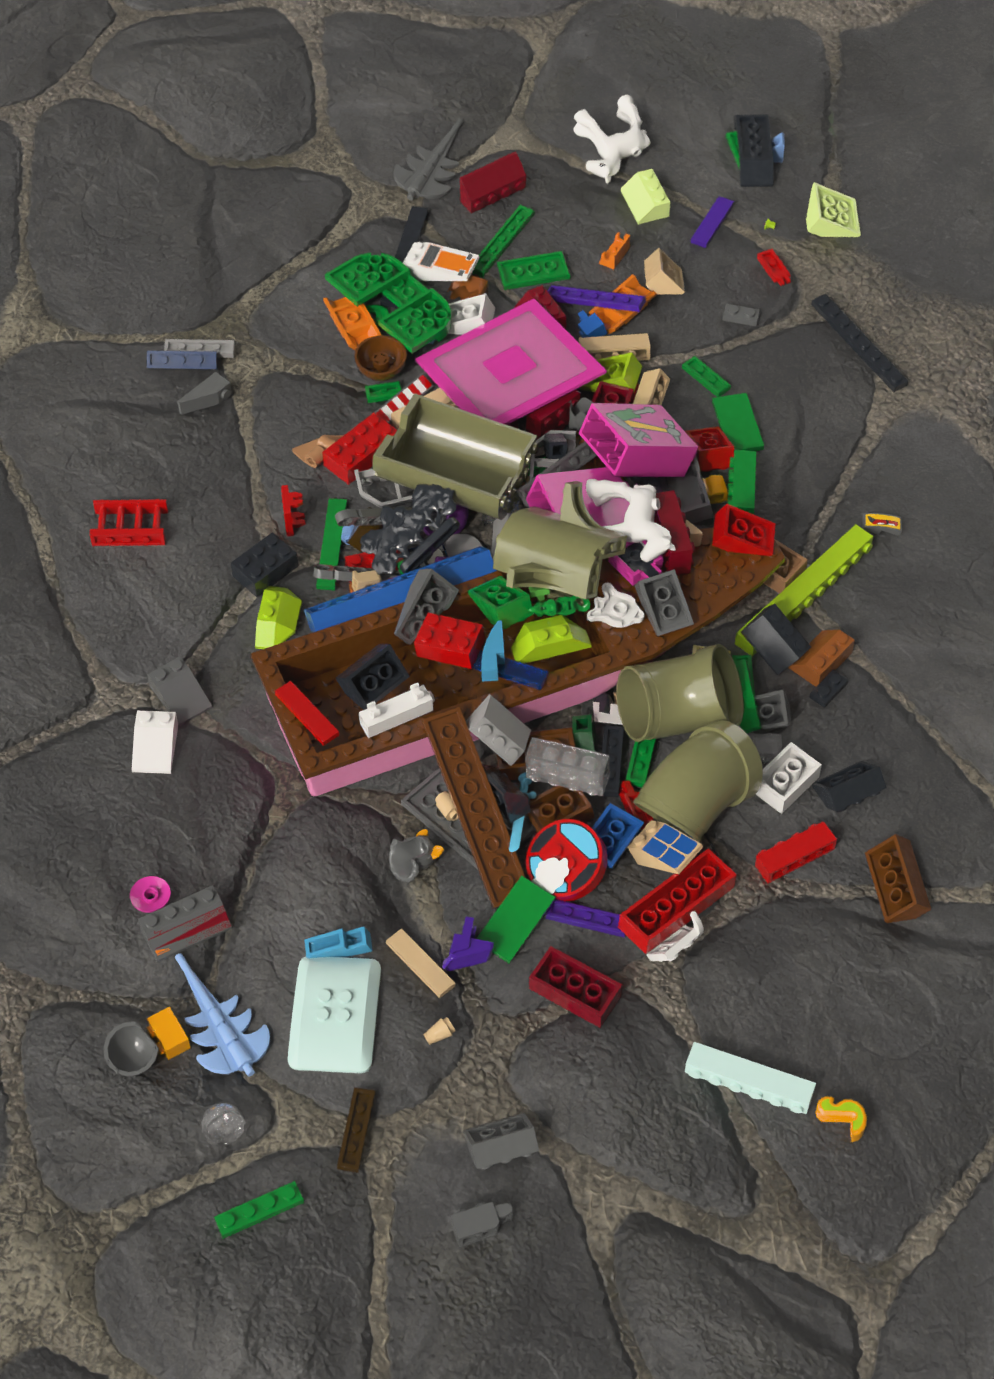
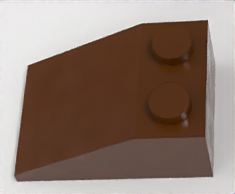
[526,777,594,832]

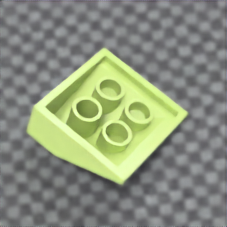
[806,183,861,237]

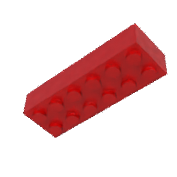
[618,848,737,954]

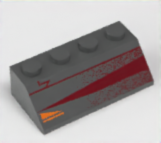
[138,885,232,963]

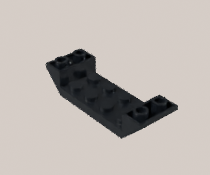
[733,114,773,187]

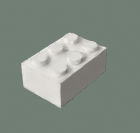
[756,742,822,814]

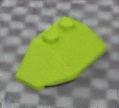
[255,586,302,649]
[511,615,592,665]

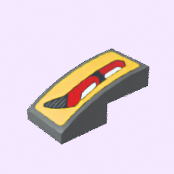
[862,513,902,536]

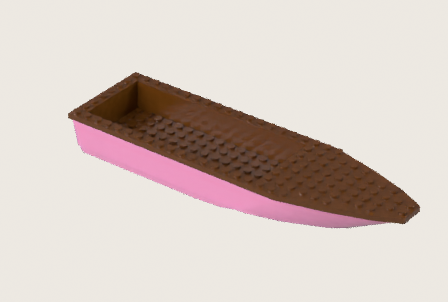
[250,528,785,797]

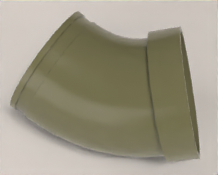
[616,644,744,742]
[633,720,763,843]

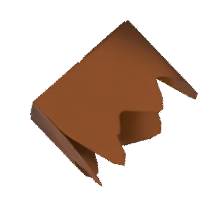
[447,275,488,300]

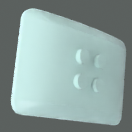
[288,957,381,1073]

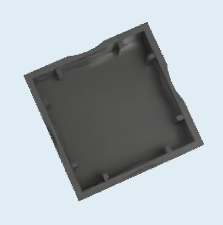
[626,457,714,524]

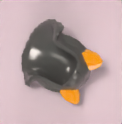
[388,829,444,882]

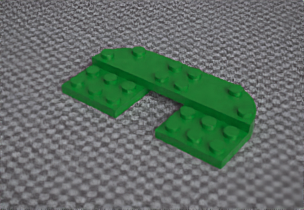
[325,253,451,354]

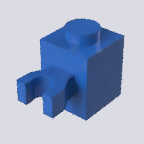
[578,310,607,338]

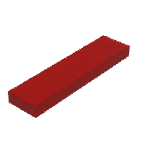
[275,681,339,746]

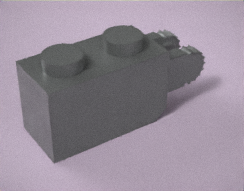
[451,1202,513,1247]

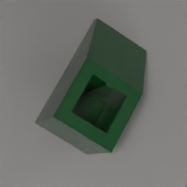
[572,714,596,762]

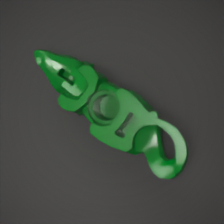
[528,596,590,617]

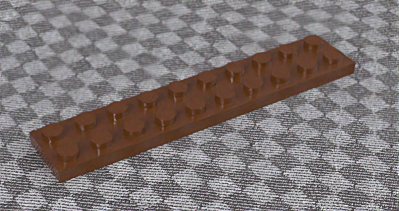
[422,707,525,909]

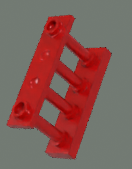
[90,499,168,546]

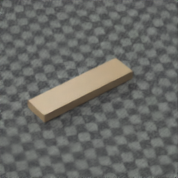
[386,928,455,998]

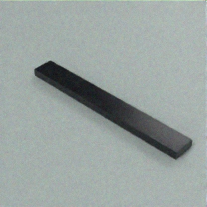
[380,206,428,308]

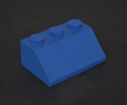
[592,803,644,868]

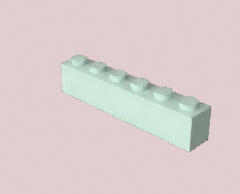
[685,1042,816,1114]

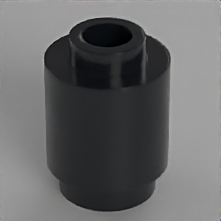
[593,693,613,723]

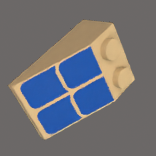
[628,820,703,874]

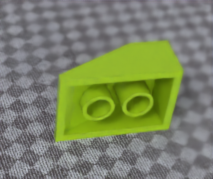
[579,352,642,392]

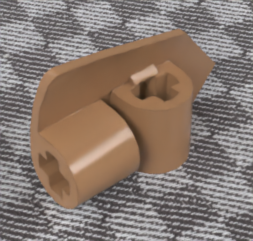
[292,435,344,468]

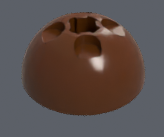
[354,335,407,381]

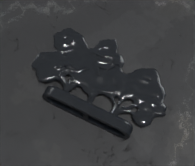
[360,484,460,575]

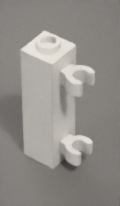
[359,683,435,738]

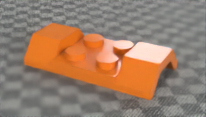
[589,274,657,334]
[323,297,381,350]

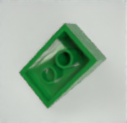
[468,576,534,629]

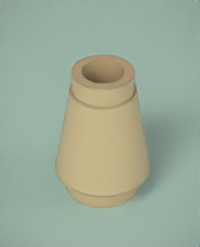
[423,1017,456,1045]

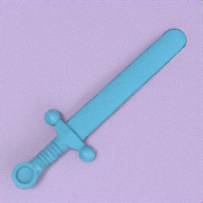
[509,773,537,852]

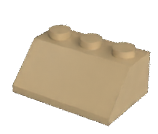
[644,248,685,294]

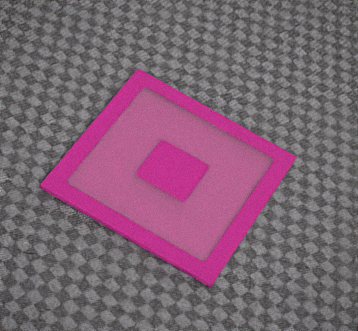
[415,299,607,425]

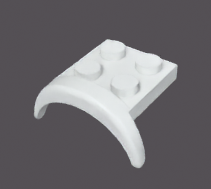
[646,911,704,962]

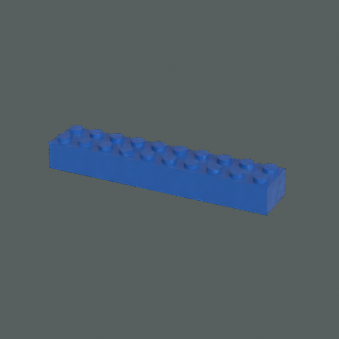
[304,546,496,632]

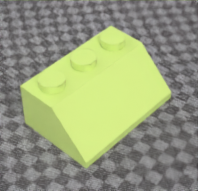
[621,169,670,224]

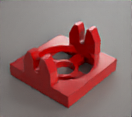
[281,485,305,537]

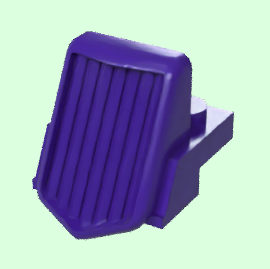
[442,916,494,971]

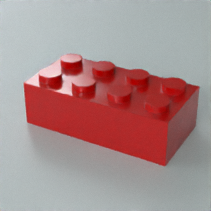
[322,413,397,485]

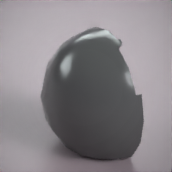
[103,1021,158,1076]

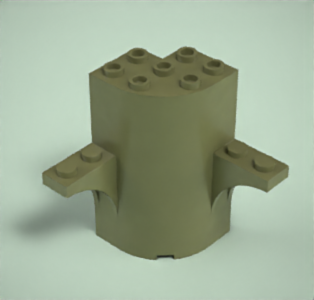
[493,481,627,599]

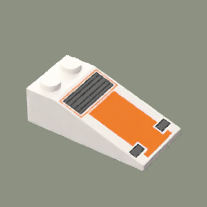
[403,242,480,281]

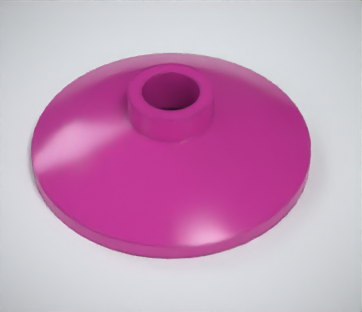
[130,876,171,913]

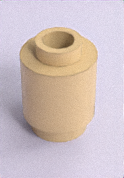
[435,791,459,821]

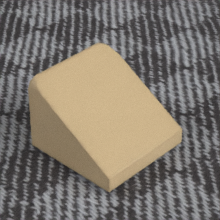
[685,520,703,546]

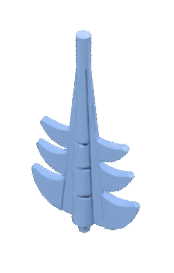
[175,953,270,1076]

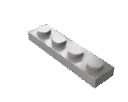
[164,339,235,358]

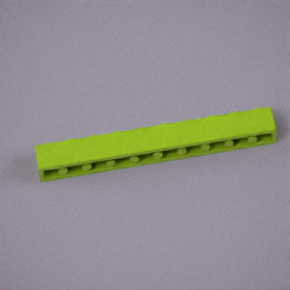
[735,524,873,656]

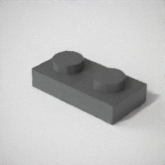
[722,304,760,326]

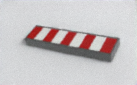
[374,373,434,423]

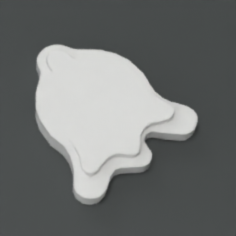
[587,582,644,628]

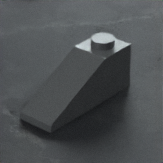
[177,372,232,415]

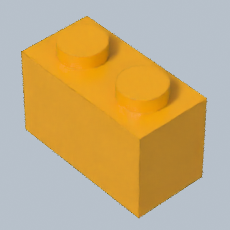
[146,1006,191,1060]

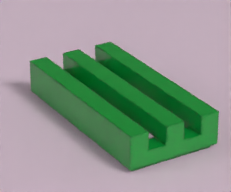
[365,381,401,403]

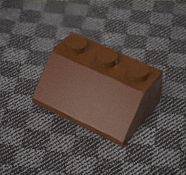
[788,629,855,687]

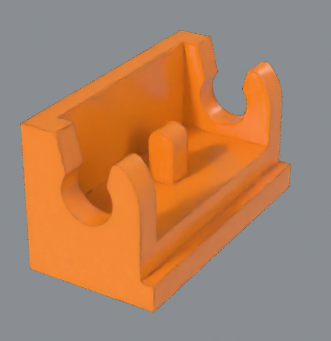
[599,232,630,270]

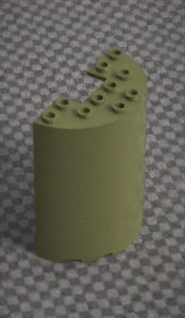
[373,393,538,520]

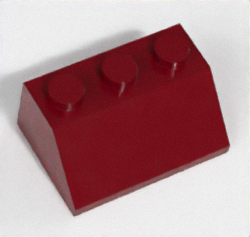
[513,285,566,330]

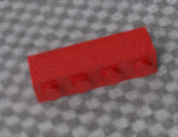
[755,821,837,884]

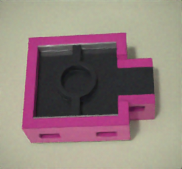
[608,540,663,586]

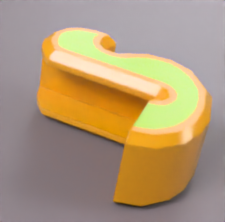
[815,1096,867,1142]

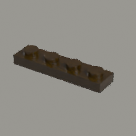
[337,1087,375,1173]

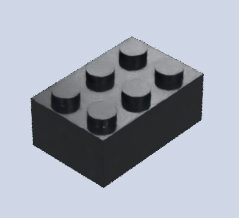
[231,532,299,597]

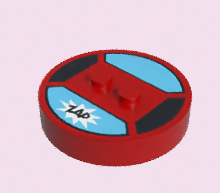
[526,819,607,901]

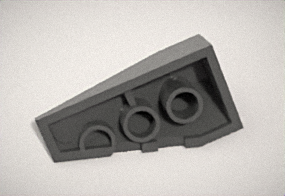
[394,569,459,645]
[738,690,791,730]

